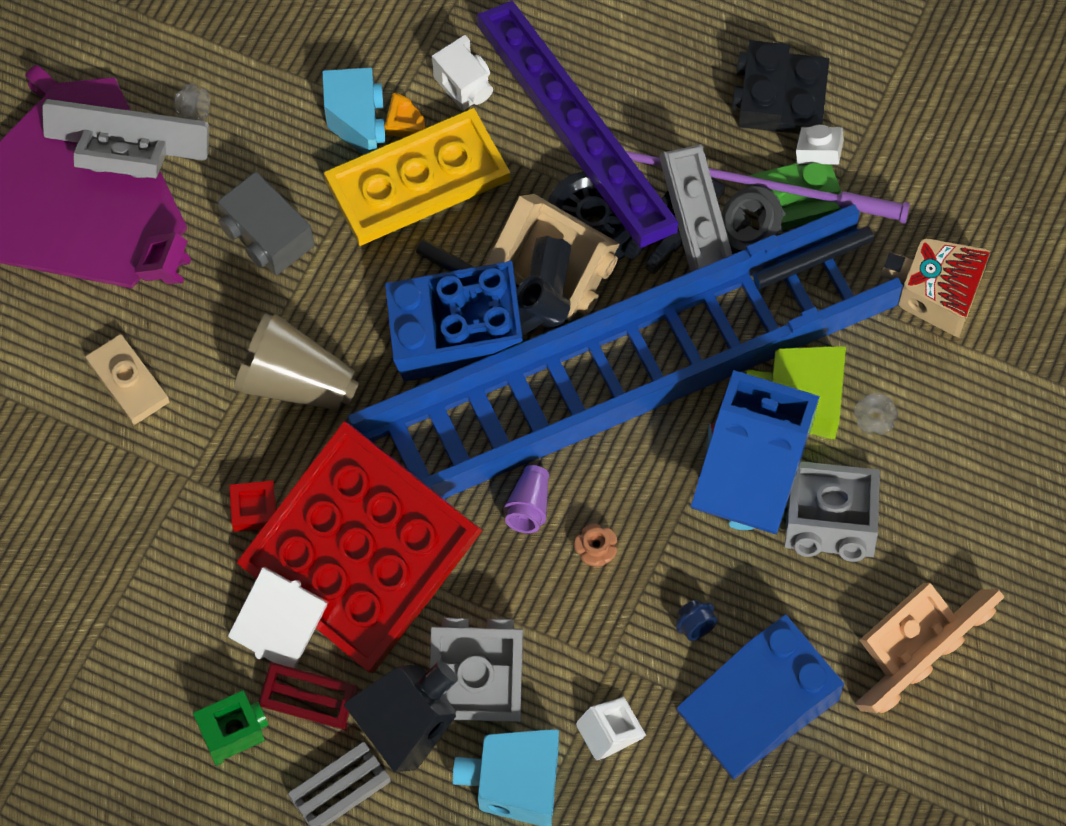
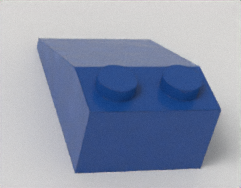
[676,614,844,780]

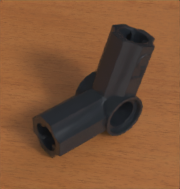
[516,236,572,336]

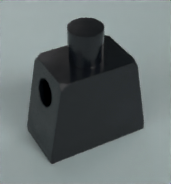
[344,661,458,772]

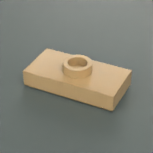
[85,334,170,426]

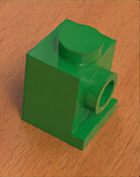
[193,690,269,766]

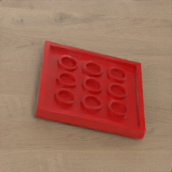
[236,421,483,673]

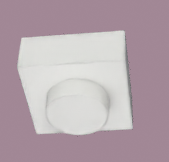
[796,125,844,164]

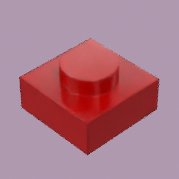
[229,481,276,532]

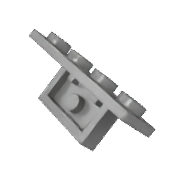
[42,99,209,179]

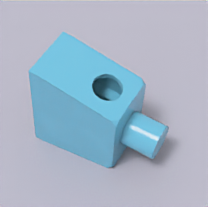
[453,729,559,826]

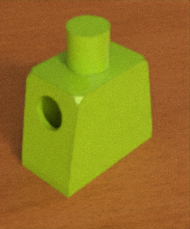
[746,346,846,439]

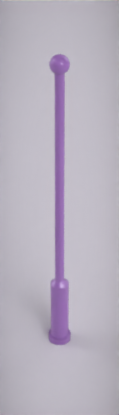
[624,149,910,223]

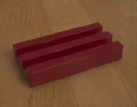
[258,662,359,731]

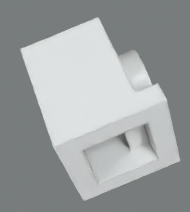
[432,35,493,111]

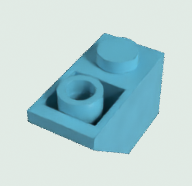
[322,68,386,155]

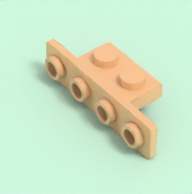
[855,583,1004,713]

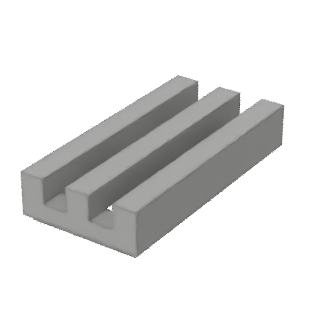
[288,742,391,826]

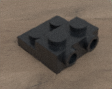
[732,40,830,134]

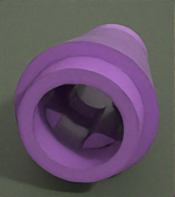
[503,465,549,533]

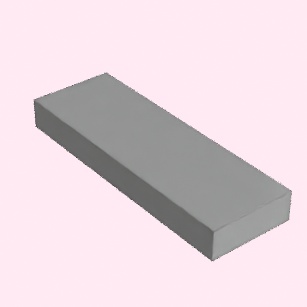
[659,144,732,272]

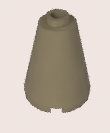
[233,311,359,411]

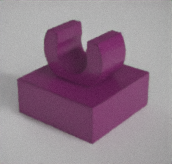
[134,232,191,284]

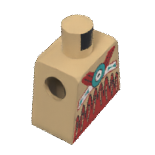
[881,238,990,338]

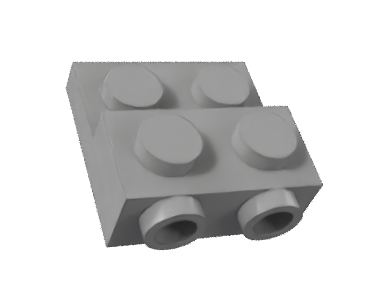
[785,461,880,562]
[430,618,523,722]

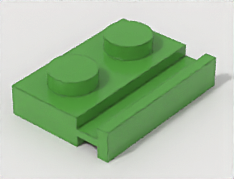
[748,163,843,230]

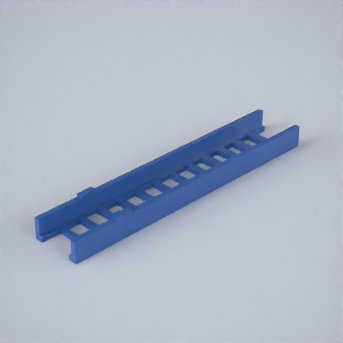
[348,204,903,499]

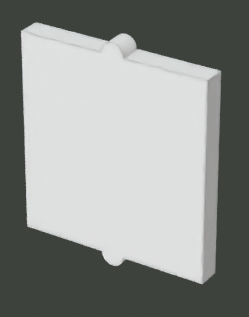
[228,567,329,668]

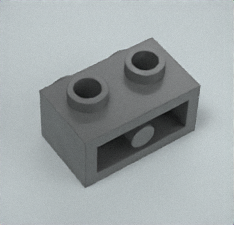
[217,171,315,276]

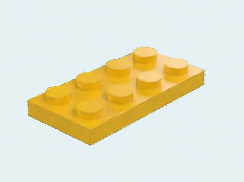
[323,108,511,246]

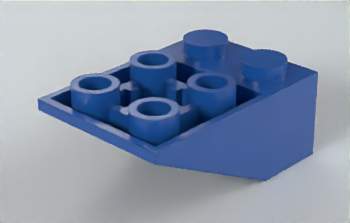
[385,261,523,381]
[691,370,819,535]

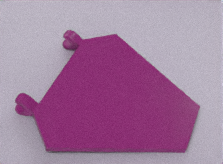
[0,65,187,288]

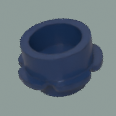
[676,600,718,641]

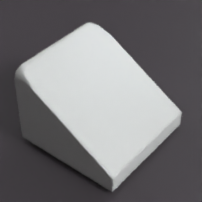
[576,697,646,760]

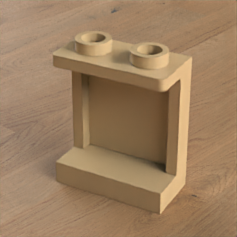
[486,194,620,321]

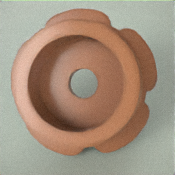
[574,524,617,567]

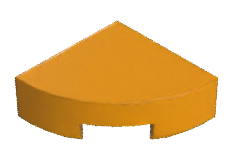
[385,93,426,138]

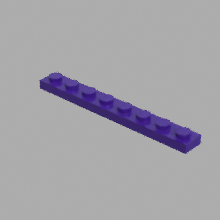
[477,0,678,248]

